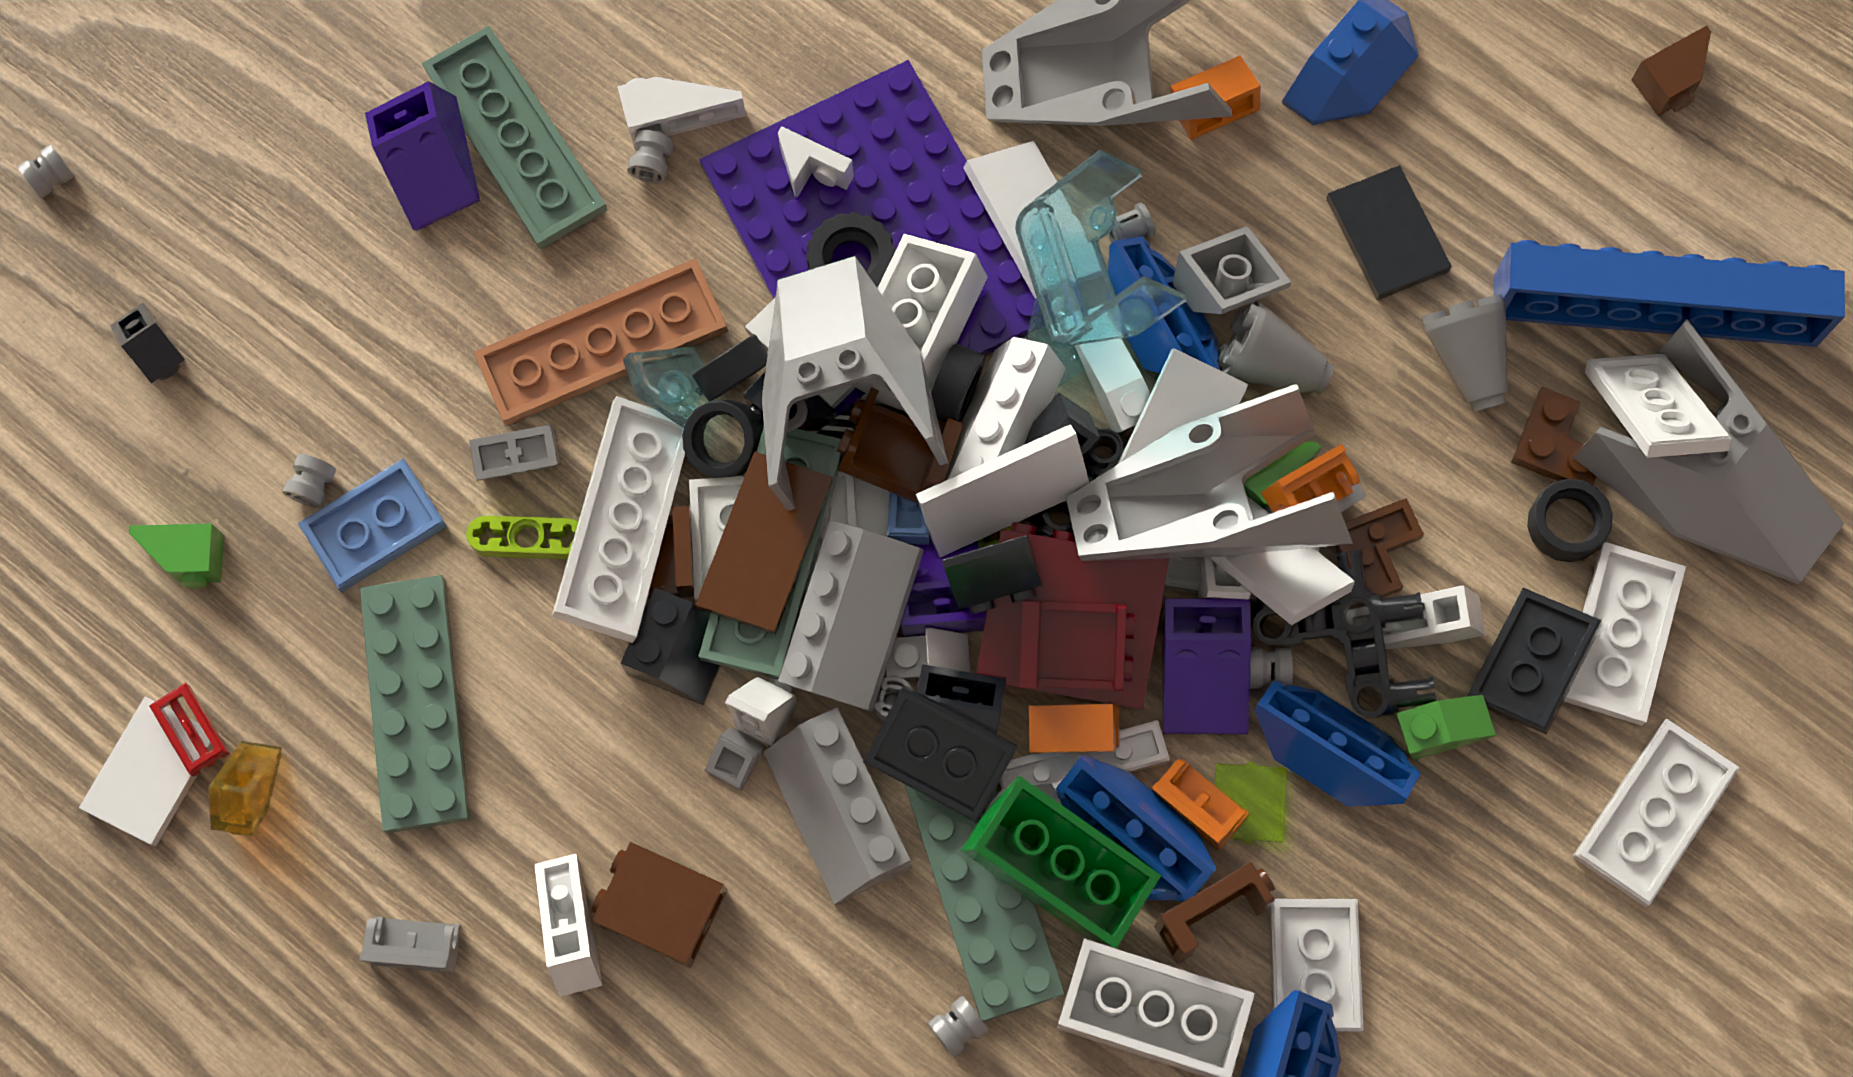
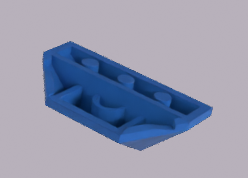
[1282,0,1419,125]
[1106,236,1219,374]
[1254,680,1421,807]
[1056,755,1217,902]
[1241,990,1341,1077]

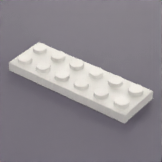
[552,396,686,643]

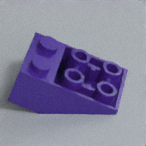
[365,81,481,231]
[901,534,986,637]
[1161,598,1251,735]

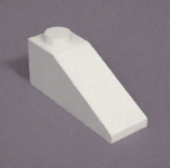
[617,77,746,144]
[1064,306,1150,433]
[1346,585,1485,649]
[725,677,798,746]
[534,854,602,997]

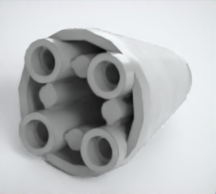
[1421,294,1508,412]
[1217,301,1334,394]

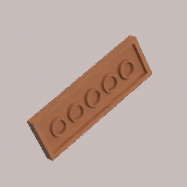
[473,258,728,426]

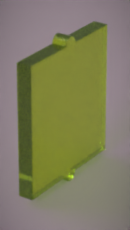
[1215,761,1286,845]

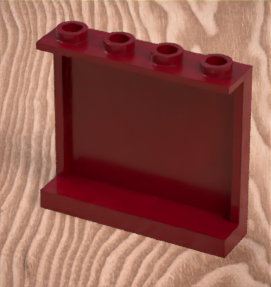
[976,523,1169,709]

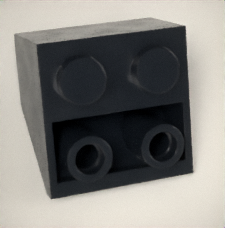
[917,664,1006,734]

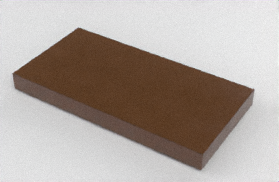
[695,451,834,635]

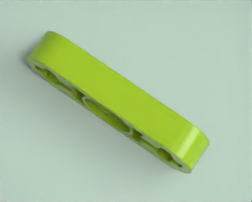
[466,516,578,560]

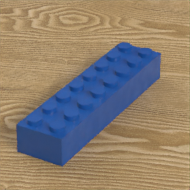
[1493,240,1845,347]

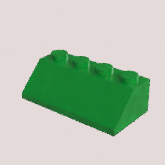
[961,776,1161,949]

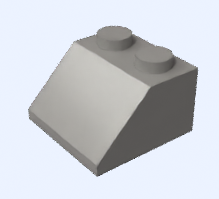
[1172,226,1291,314]

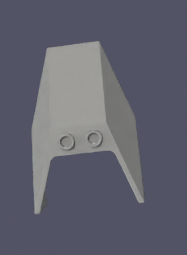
[982,0,1232,126]
[762,256,948,511]
[1573,320,1844,585]
[1066,384,1353,561]

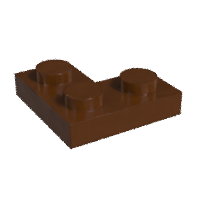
[1511,387,1597,485]
[1335,498,1424,606]

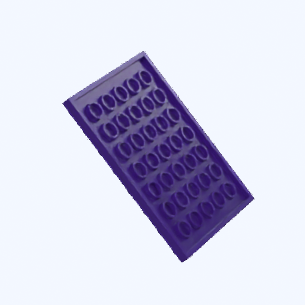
[699,60,1056,416]

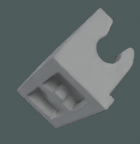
[469,425,561,481]
[360,917,462,973]

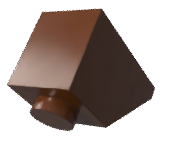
[1631,25,1711,116]

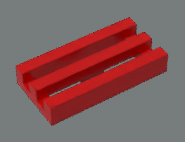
[149,683,230,777]

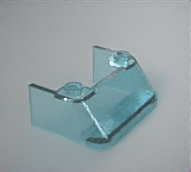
[1015,150,1187,346]

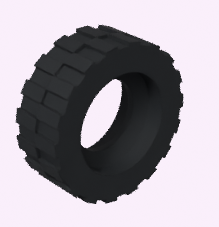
[806,212,895,288]

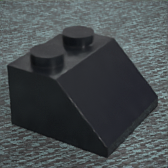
[942,535,1043,615]
[620,588,721,705]

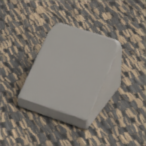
[704,728,766,790]

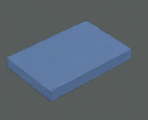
[298,458,448,592]

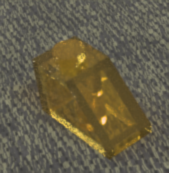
[209,741,282,836]

